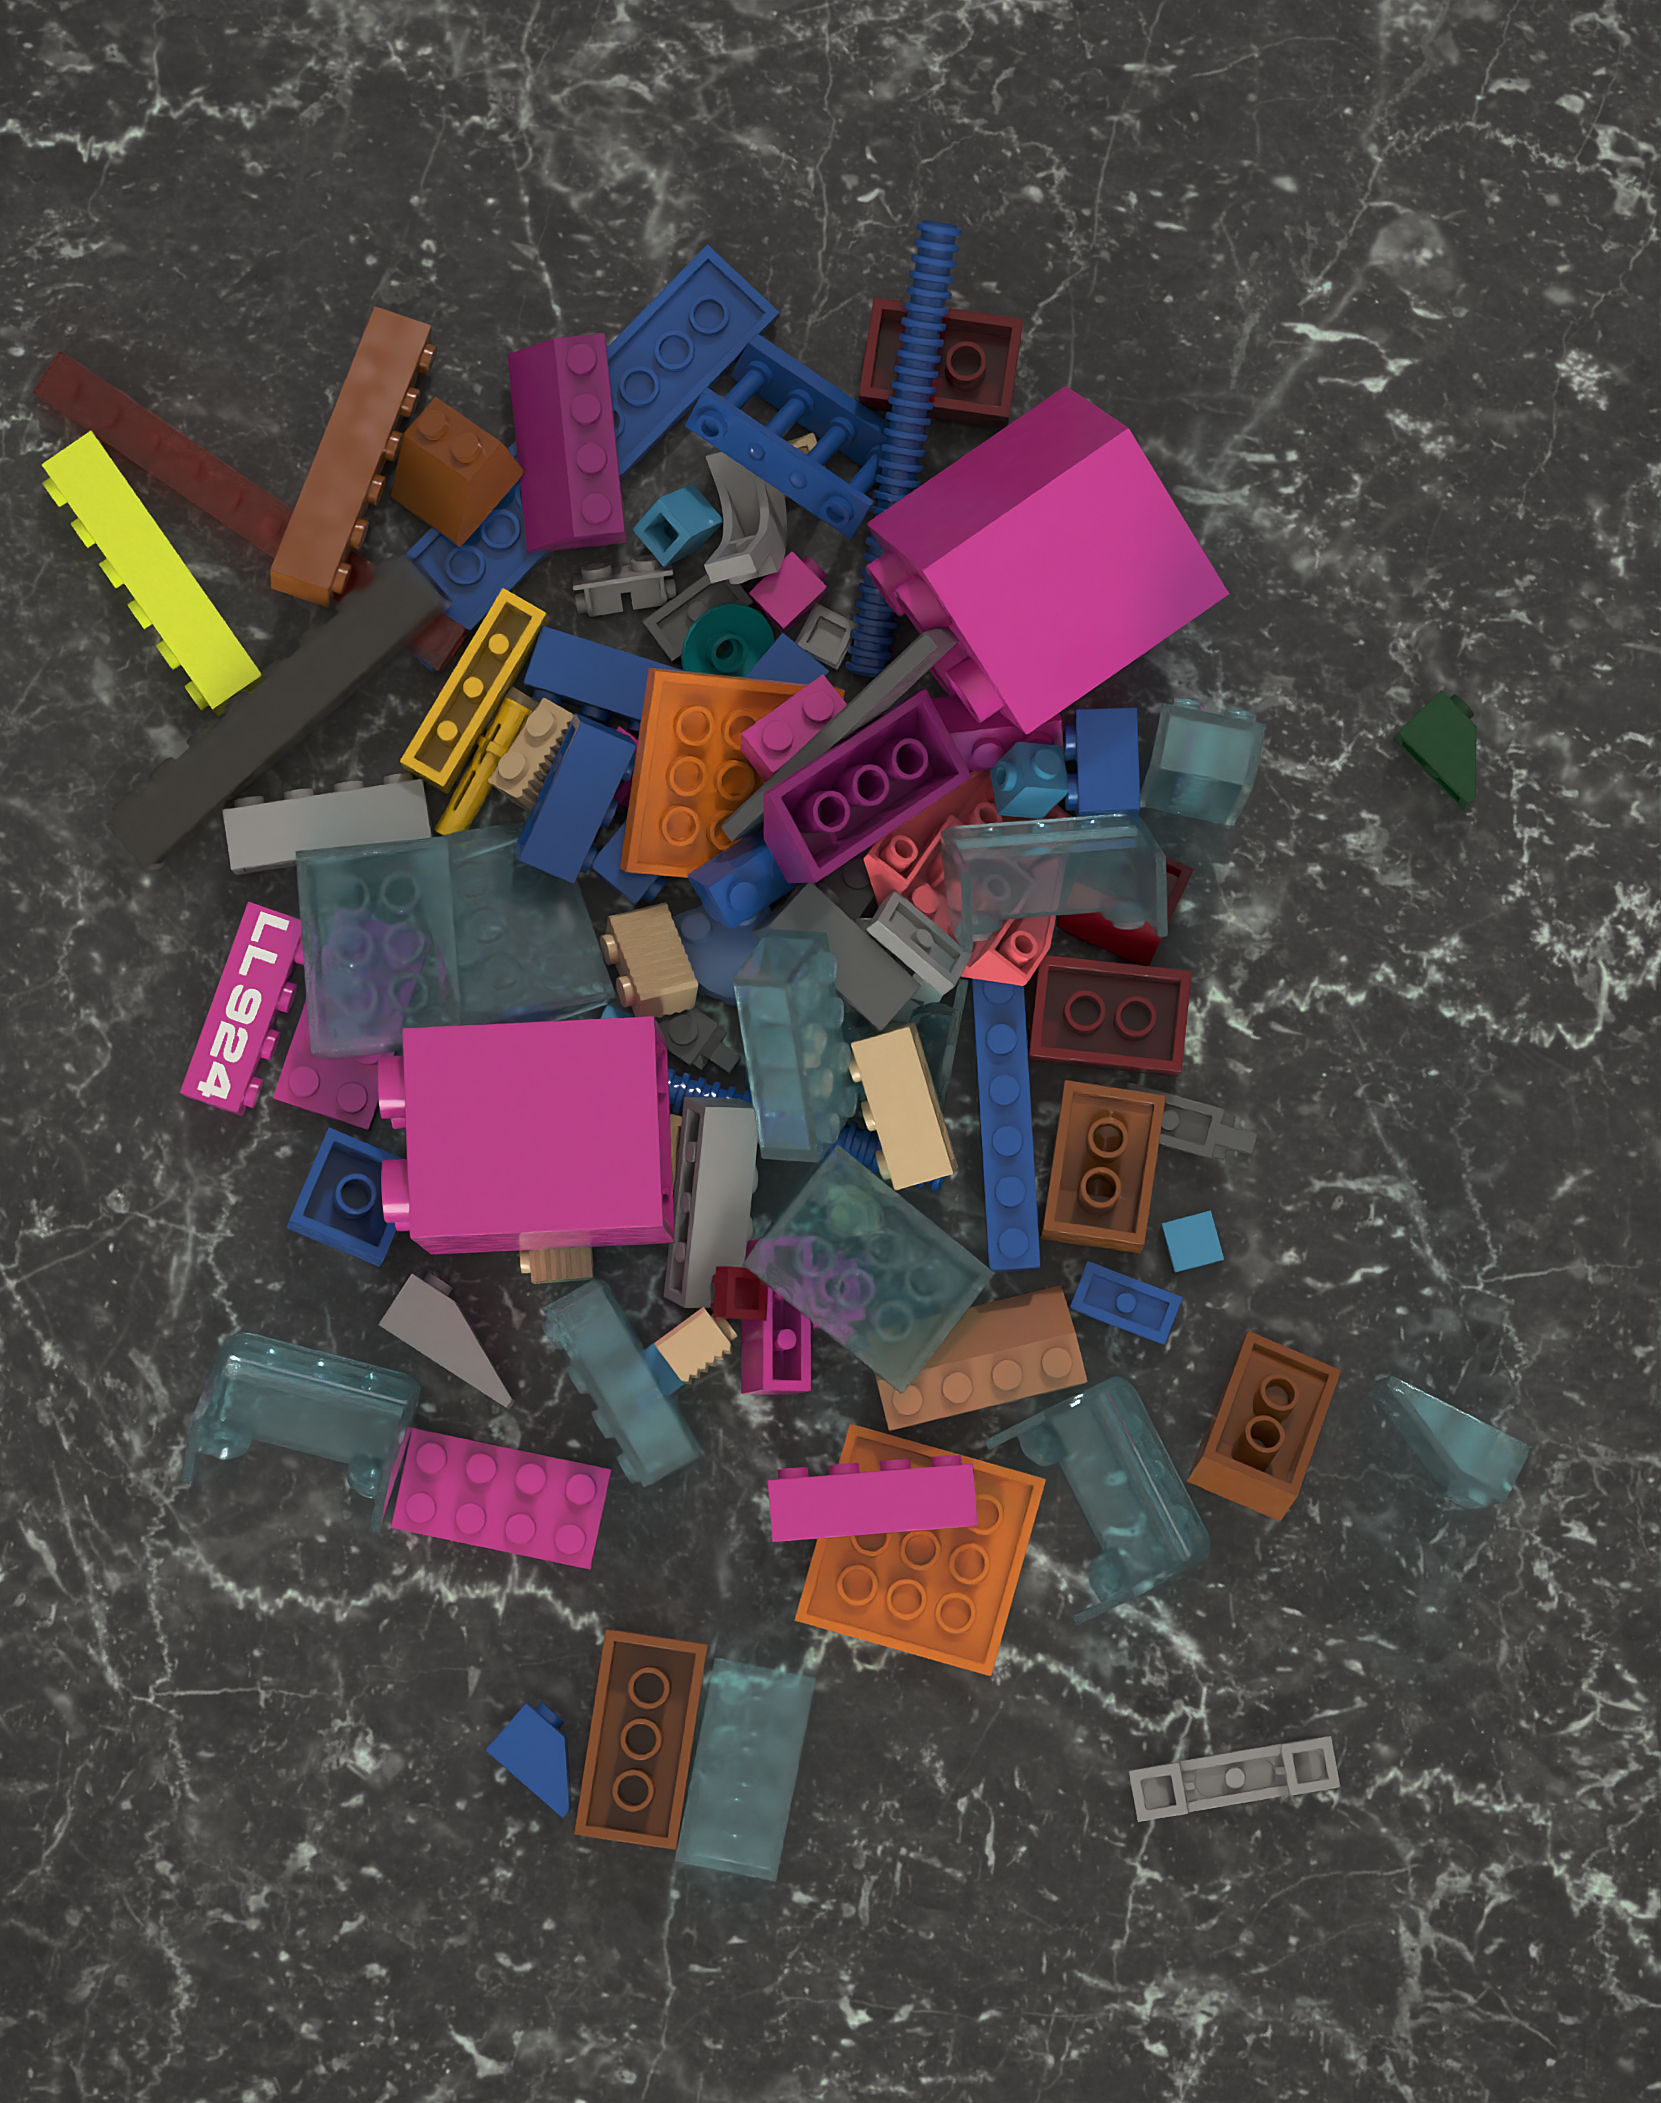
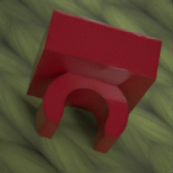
[710,1266,769,1321]

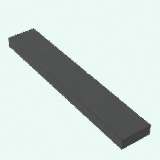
[721,627,959,841]

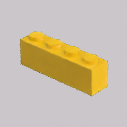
[400,588,550,795]

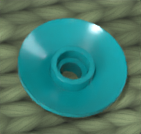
[681,603,775,678]

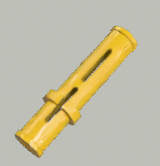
[434,696,533,844]

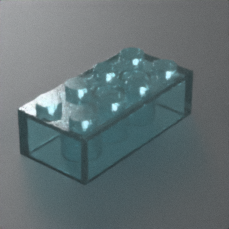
[733,929,857,1163]
[541,1278,706,1488]
[675,1657,816,1882]

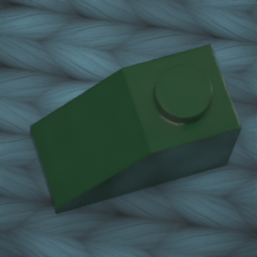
[1394,690,1477,811]

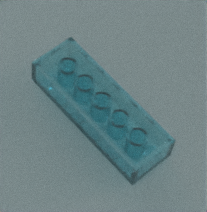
[1140,698,1267,826]

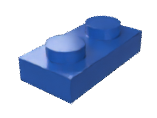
[1069,1261,1183,1345]

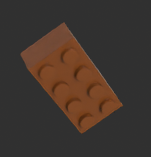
[574,1629,709,1850]

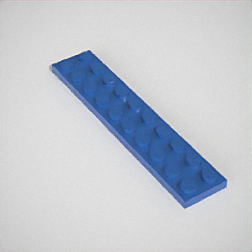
[359,244,780,674]

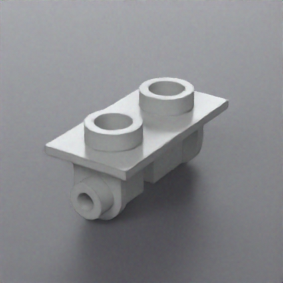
[572,554,677,617]

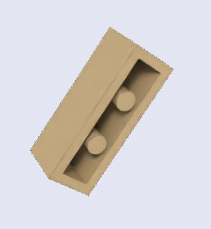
[846,1021,958,1190]

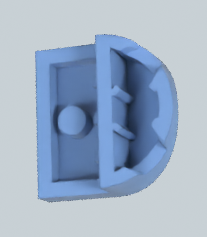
[672,905,783,1005]

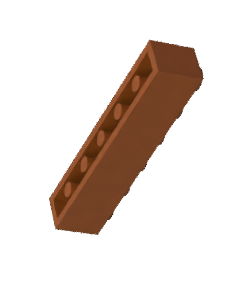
[270,306,437,608]

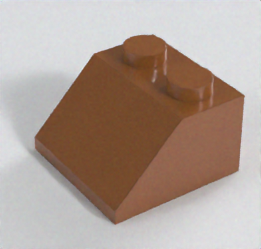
[391,397,525,547]

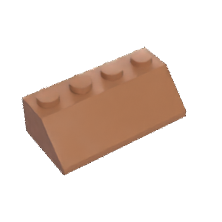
[864,1285,1088,1432]

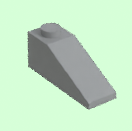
[378,1272,515,1409]

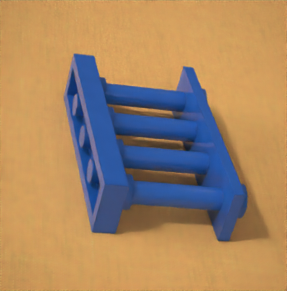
[685,333,890,539]

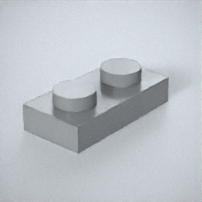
[866,890,971,995]

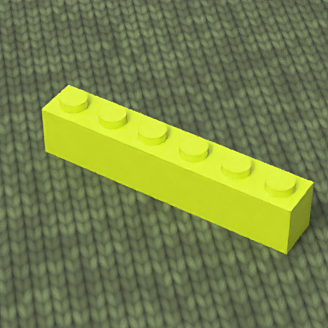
[41,431,267,716]

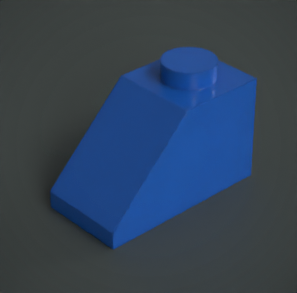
[486,1702,572,1818]

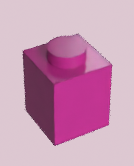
[749,551,828,635]

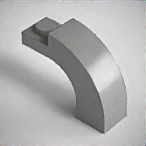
[704,446,787,584]

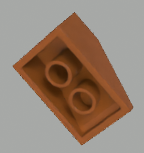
[1040,1080,1166,1254]
[1187,1331,1341,1521]

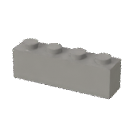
[222,773,435,875]
[664,1097,764,1308]

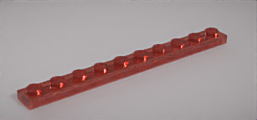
[32,350,469,672]

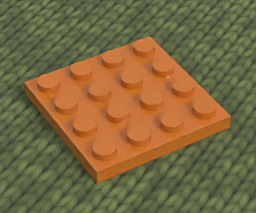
[620,668,845,888]
[794,1424,1046,1676]

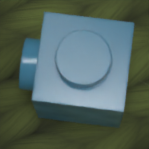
[632,483,723,567]
[989,742,1070,819]

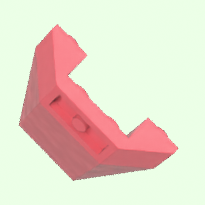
[864,769,1075,986]

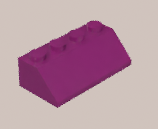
[507,333,628,553]
[763,688,972,883]

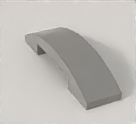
[1129,1736,1340,1822]

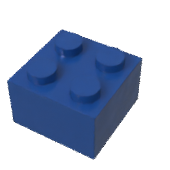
[1063,708,1140,824]
[286,1127,403,1267]

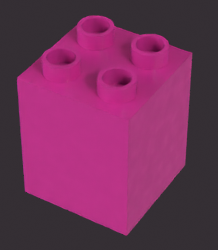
[865,386,1229,735]
[378,1016,675,1255]

